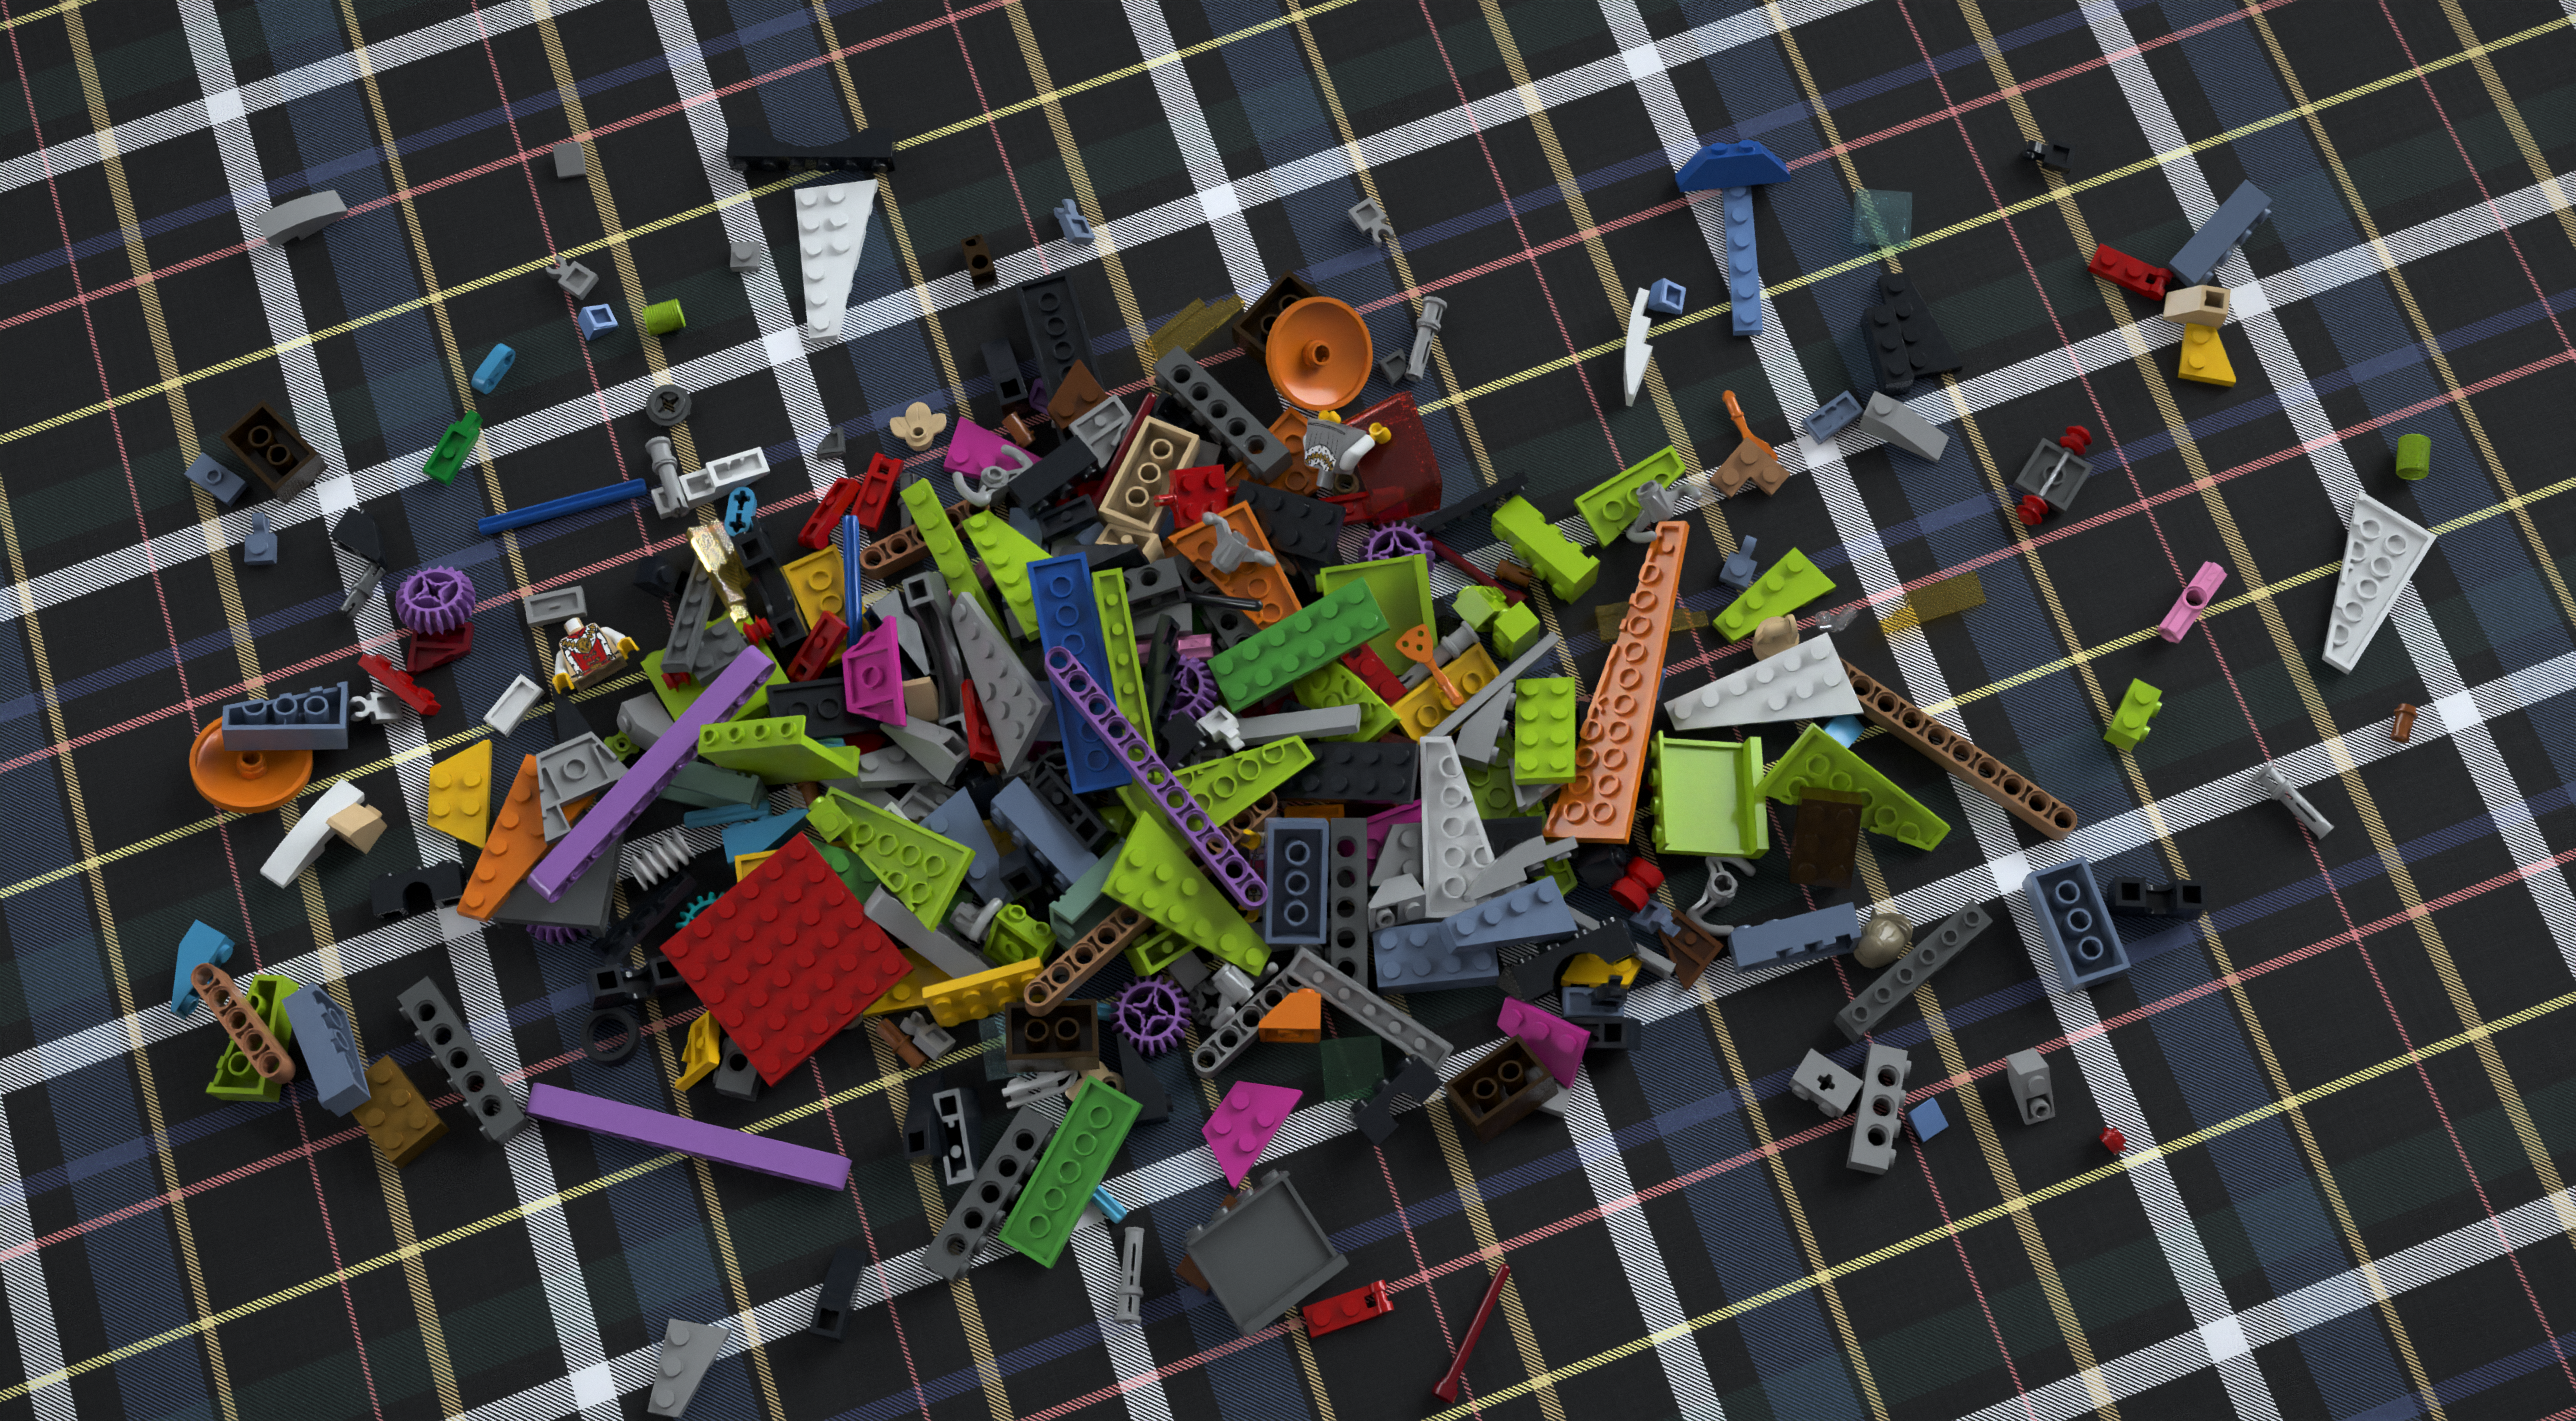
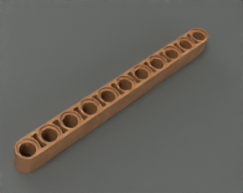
[1838,656,2077,841]
[1024,791,1277,1017]

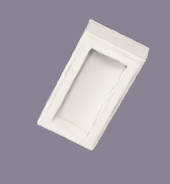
[483,674,545,738]

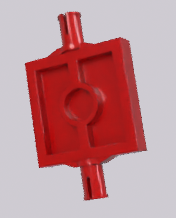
[1153,464,1239,528]

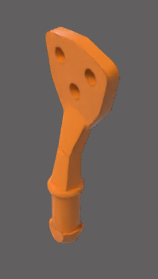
[1722,390,1778,462]
[1395,624,1464,708]

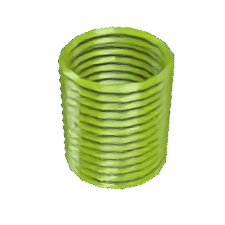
[642,298,686,337]
[2396,434,2431,480]

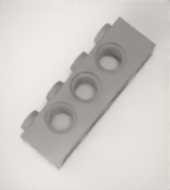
[1846,1043,1911,1175]

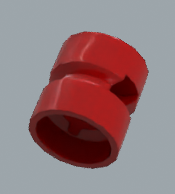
[1609,856,1665,913]

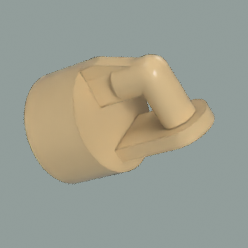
[1752,614,1799,661]

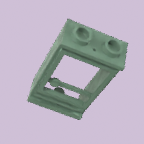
[658,761,769,821]
[1049,837,1126,951]

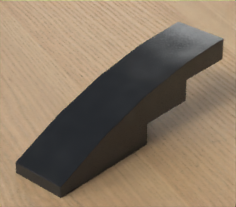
[1144,613,1181,740]

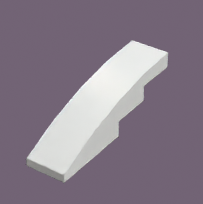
[1623,288,1653,407]
[651,447,770,519]
[260,778,365,889]

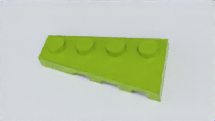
[1573,445,1687,550]
[1712,547,1836,645]

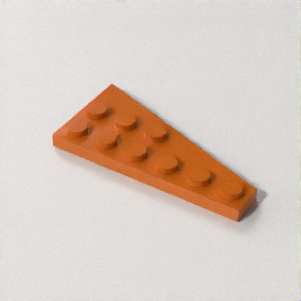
[1168,500,1302,631]
[456,754,598,923]

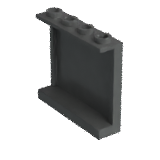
[491,813,626,938]
[1180,1169,1349,1338]

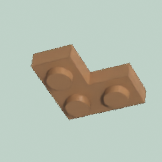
[1708,437,1791,500]

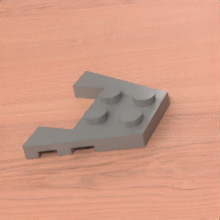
[536,731,655,846]

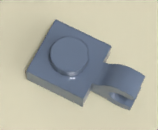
[1053,199,1096,245]
[244,513,277,566]
[1719,535,1757,591]
[1629,899,1681,938]

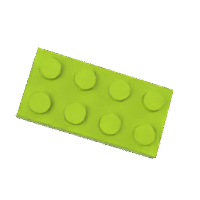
[1515,677,1576,785]

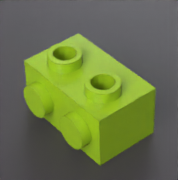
[1452,585,1511,632]
[1492,601,1540,663]
[2103,678,2162,752]
[1123,923,1198,976]

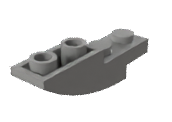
[1463,835,1578,905]

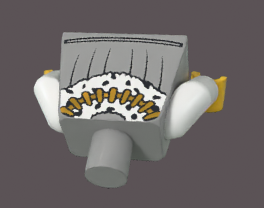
[1302,410,1391,488]

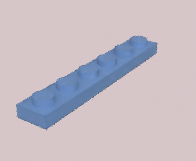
[1721,185,1763,336]

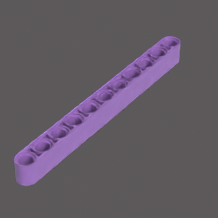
[527,645,776,903]
[1044,646,1268,911]
[524,1083,852,1191]

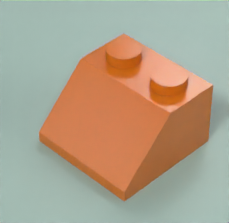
[1259,988,1321,1043]

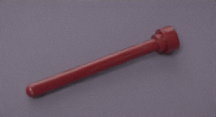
[1090,392,1156,516]
[1416,526,1529,608]
[1431,1263,1510,1404]

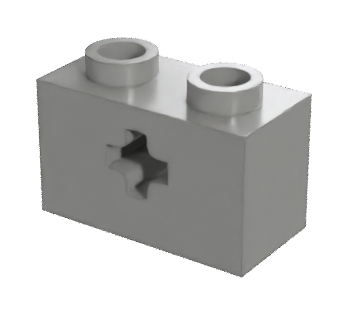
[1788,1048,1863,1118]

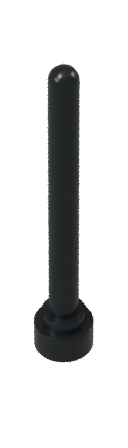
[1148,584,1263,612]

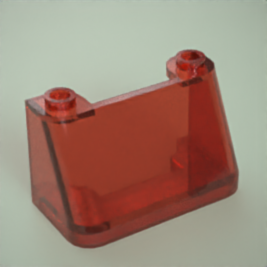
[1341,390,1443,526]

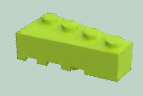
[1491,494,1600,604]
[206,974,299,1102]

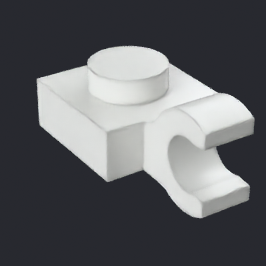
[1197,705,1245,752]

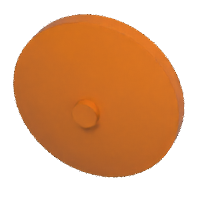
[1266,296,1373,411]
[189,717,313,813]

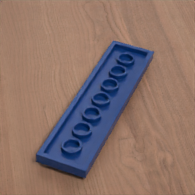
[1026,552,1133,795]

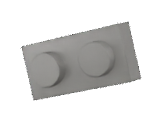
[524,586,587,628]

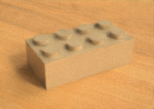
[1098,415,1200,534]

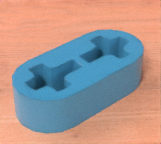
[471,343,515,394]
[725,486,757,538]

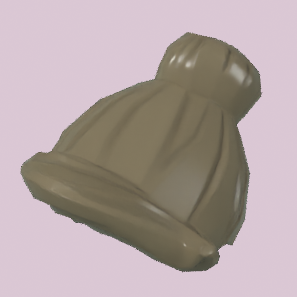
[1853,908,1913,969]

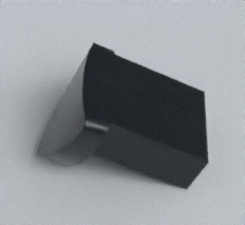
[1150,392,1195,432]

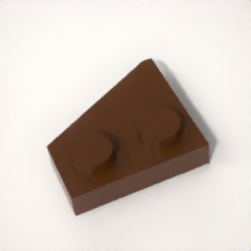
[1047,359,1109,434]
[1657,908,1724,992]

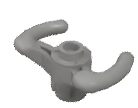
[952,444,1034,507]
[1626,480,1702,543]
[1202,512,1276,575]
[1686,856,1756,937]
[949,897,1003,953]
[1210,962,1278,1030]

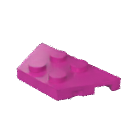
[842,615,907,727]
[1202,1081,1303,1190]

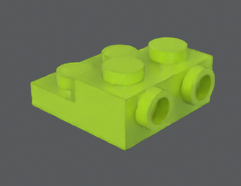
[983,903,1058,967]

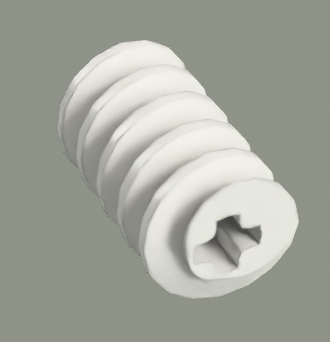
[629,829,696,891]

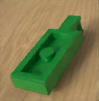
[422,409,483,487]

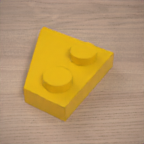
[2178,322,2236,387]
[1561,954,1642,990]
[675,1010,720,1091]

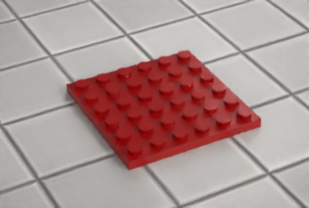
[659,831,915,1088]

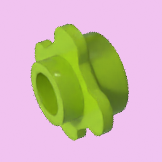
[604,730,640,762]

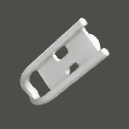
[1002,1070,1078,1109]

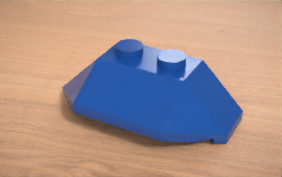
[1675,140,1791,192]

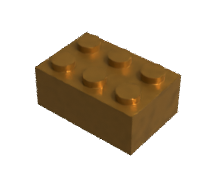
[351,1055,450,1170]

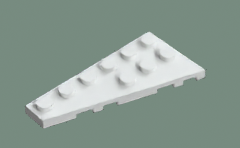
[795,179,878,343]
[2322,491,2437,675]
[1664,632,1864,732]
[1420,736,1504,918]

